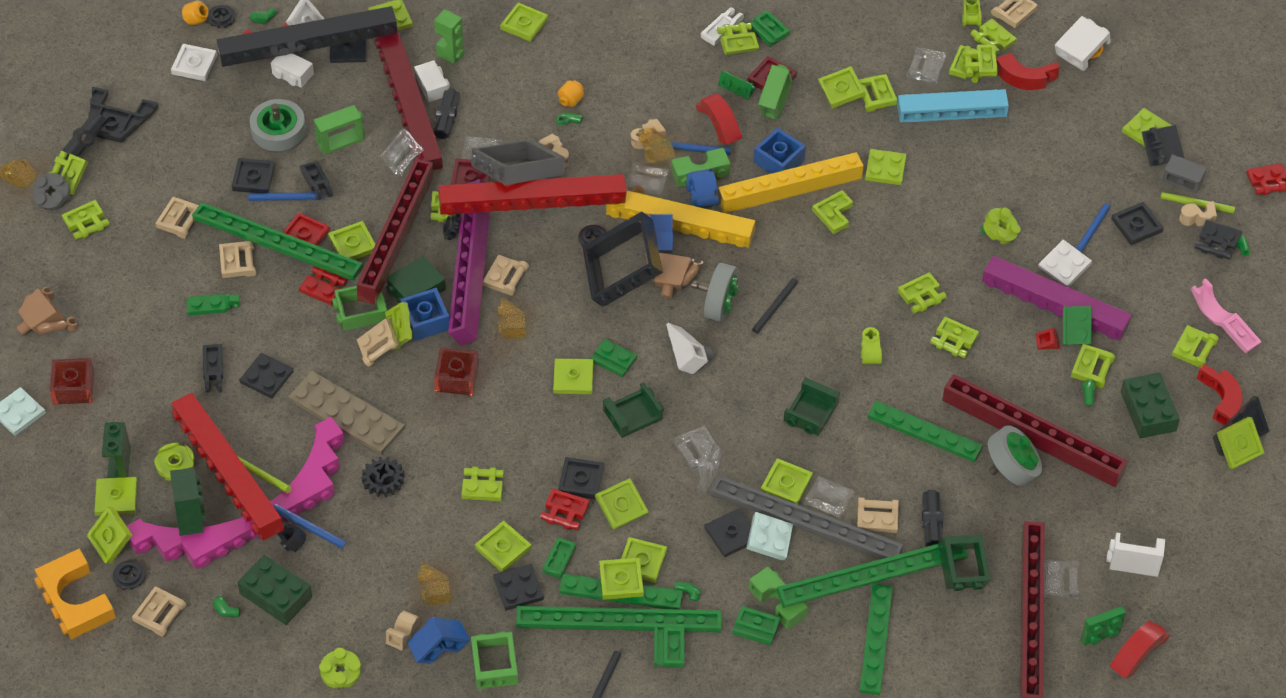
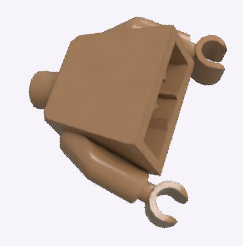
[646,253,703,299]
[16,287,78,335]

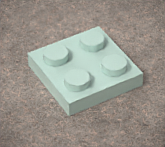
[0,387,46,436]
[746,512,793,560]

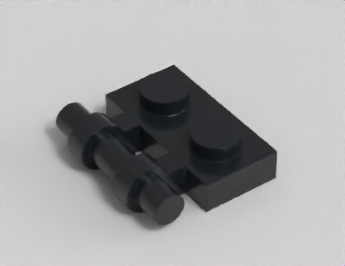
[1194,220,1242,260]

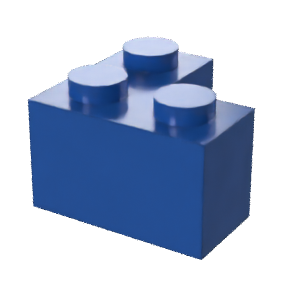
[650,214,673,253]
[407,617,470,664]

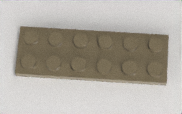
[288,371,405,455]

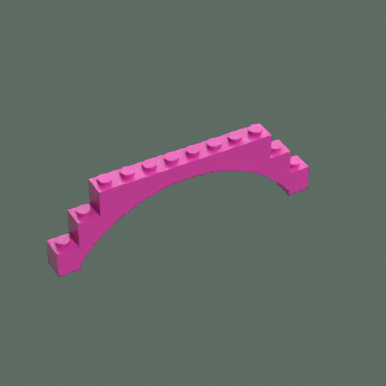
[127,417,344,570]

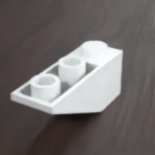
[666,323,708,374]

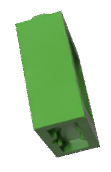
[758,65,793,120]
[314,105,365,155]
[332,286,387,331]
[471,631,518,689]

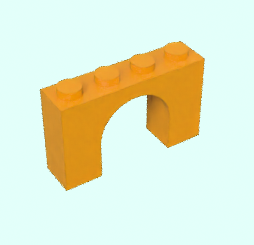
[34,548,116,640]

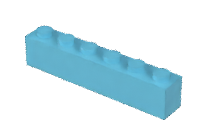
[897,89,1009,123]

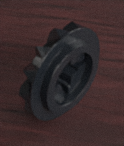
[207,5,235,28]
[443,214,460,241]
[578,225,607,246]
[112,560,145,590]

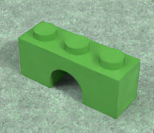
[434,9,465,64]
[671,147,730,187]
[749,567,808,630]

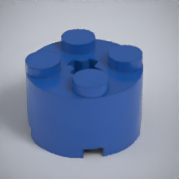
[686,169,719,208]

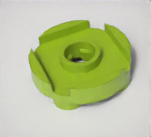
[983,207,1021,244]
[154,443,195,481]
[319,648,361,689]

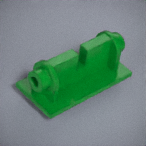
[718,70,756,100]

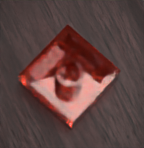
[434,347,479,396]
[50,358,94,405]

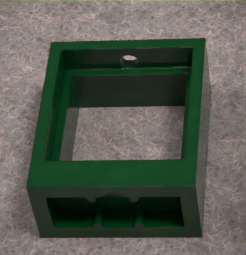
[938,535,991,591]

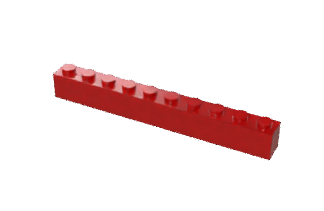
[438,174,627,215]
[171,393,284,541]

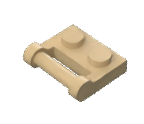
[991,0,1038,28]
[155,197,199,239]
[219,241,256,278]
[483,254,529,296]
[357,318,399,367]
[857,497,898,533]
[132,586,186,637]

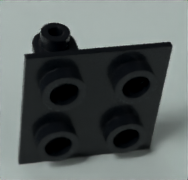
[1141,125,1185,167]

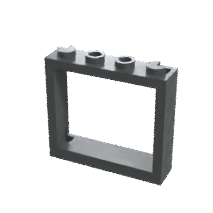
[471,139,565,185]

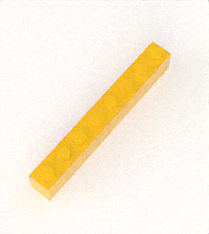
[718,152,863,213]
[606,191,755,248]

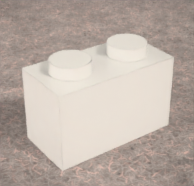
[271,54,314,88]
[414,60,450,102]

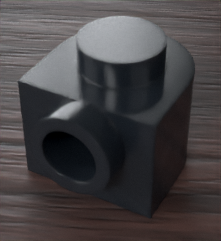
[278,524,306,552]

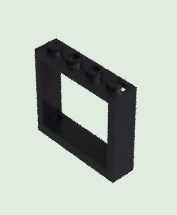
[582,211,663,306]

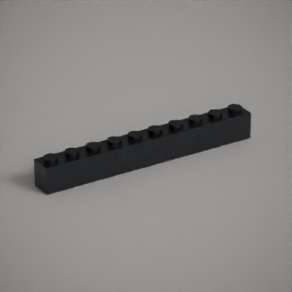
[216,6,398,67]

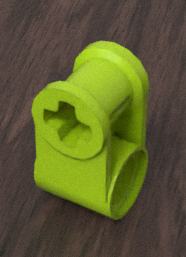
[962,0,982,27]
[861,327,882,364]

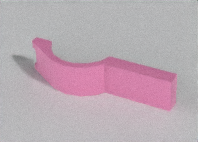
[1191,279,1261,353]

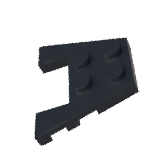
[88,87,159,143]

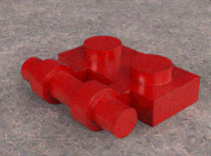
[1246,163,1286,195]
[299,266,348,306]
[540,489,590,531]

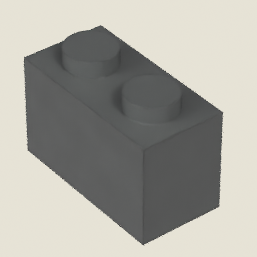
[1162,155,1207,193]

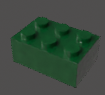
[1121,372,1180,439]
[170,467,207,536]
[237,554,312,625]

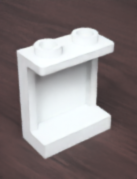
[1055,16,1111,71]
[1106,533,1165,577]

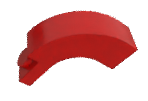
[996,53,1060,90]
[695,93,742,145]
[1197,364,1242,426]
[1109,621,1170,679]

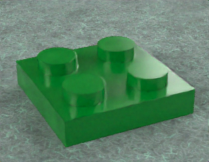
[1080,606,1126,646]

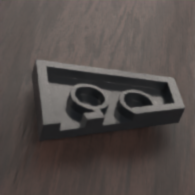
[1213,396,1270,456]

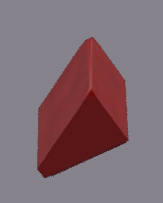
[1036,328,1060,350]

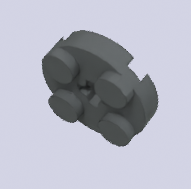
[33,173,71,210]

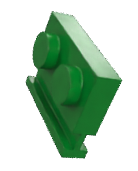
[748,10,790,47]
[1063,306,1092,345]
[590,338,637,377]
[732,606,781,646]
[654,627,684,667]

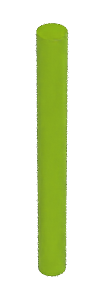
[1160,192,1235,214]
[238,456,291,494]

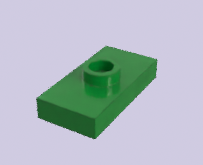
[542,537,576,579]

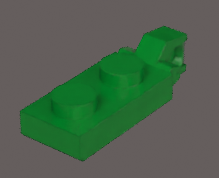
[187,294,240,316]

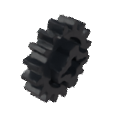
[361,457,405,497]

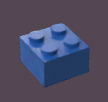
[753,127,806,174]
[400,288,450,341]

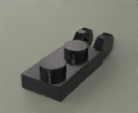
[300,161,333,200]
[203,344,223,393]

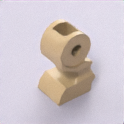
[631,119,666,149]
[538,133,569,168]
[1179,201,1217,226]
[386,611,420,651]

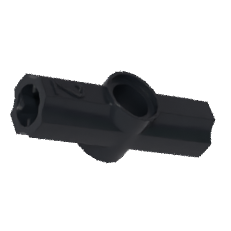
[433,88,460,139]
[62,111,108,160]
[922,490,943,547]

